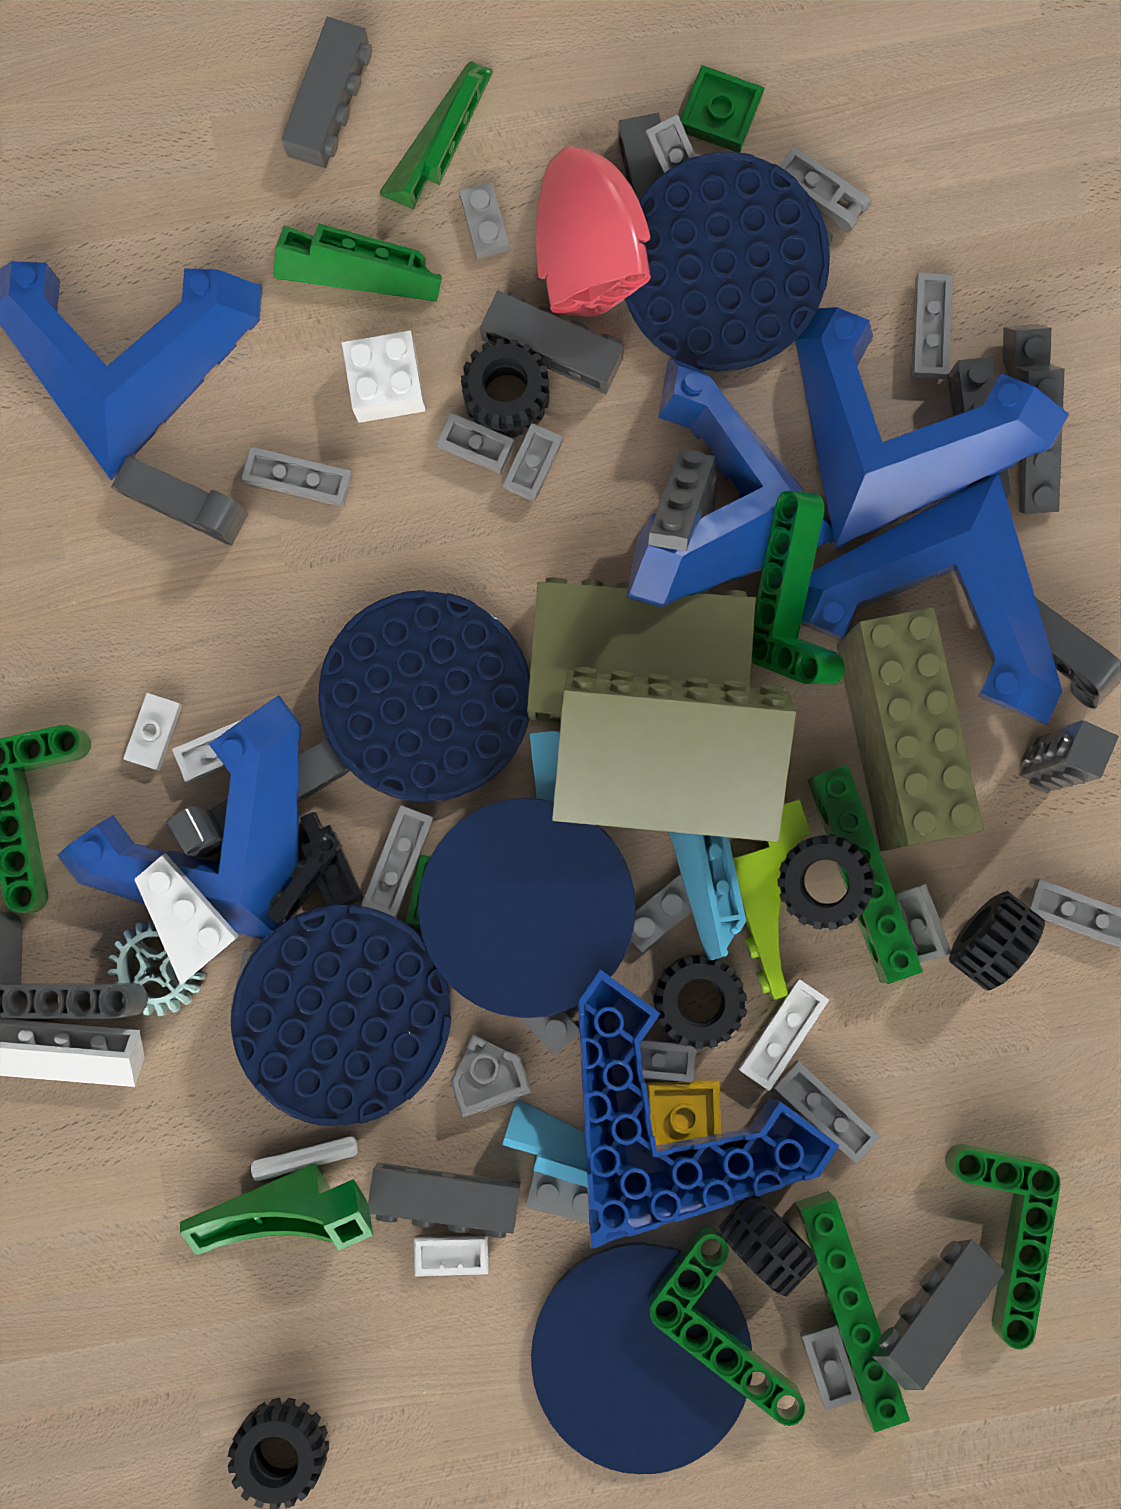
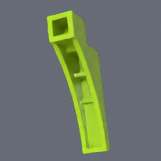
[733,799,811,1000]

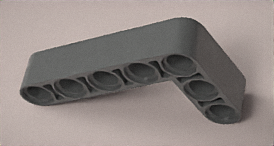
[167,739,350,858]
[0,912,148,1019]

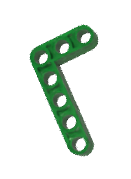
[751,491,845,684]
[0,725,91,913]
[945,1144,1061,1350]
[648,1226,806,1426]

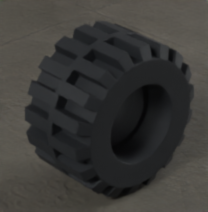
[461,339,550,436]
[778,835,875,930]
[949,891,1045,991]
[653,955,747,1049]
[719,1196,818,1297]
[227,1398,329,1509]

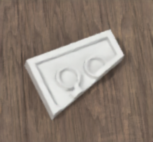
[134,853,239,985]

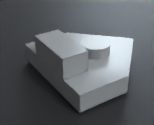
[450,1035,532,1118]

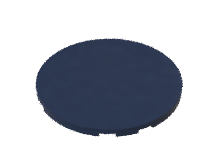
[625,152,830,371]
[318,590,530,802]
[418,798,636,1018]
[230,905,451,1127]
[531,1242,752,1475]

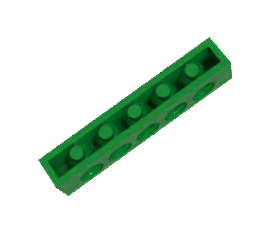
[807,765,923,984]
[795,1191,910,1433]

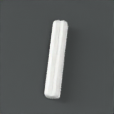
[251,1135,358,1182]

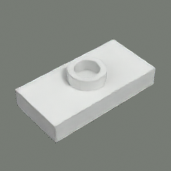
[123,693,183,771]
[414,1234,489,1276]

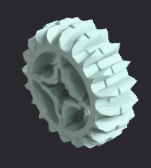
[107,919,207,1016]

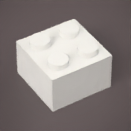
[342,331,426,423]

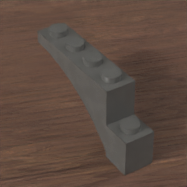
[1003,324,1065,514]
[648,450,718,551]

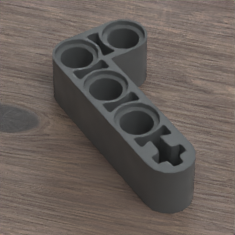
[111,456,248,546]
[1035,597,1121,709]

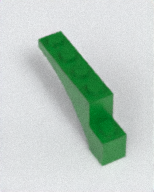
[180,1163,374,1256]

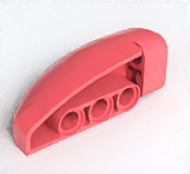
[536,147,651,317]

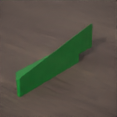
[380,61,493,210]
[273,223,442,301]

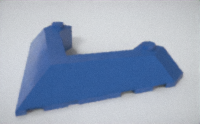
[0,261,262,480]
[795,307,1069,549]
[627,358,834,608]
[801,473,1062,725]
[57,695,301,940]
[578,969,840,1248]

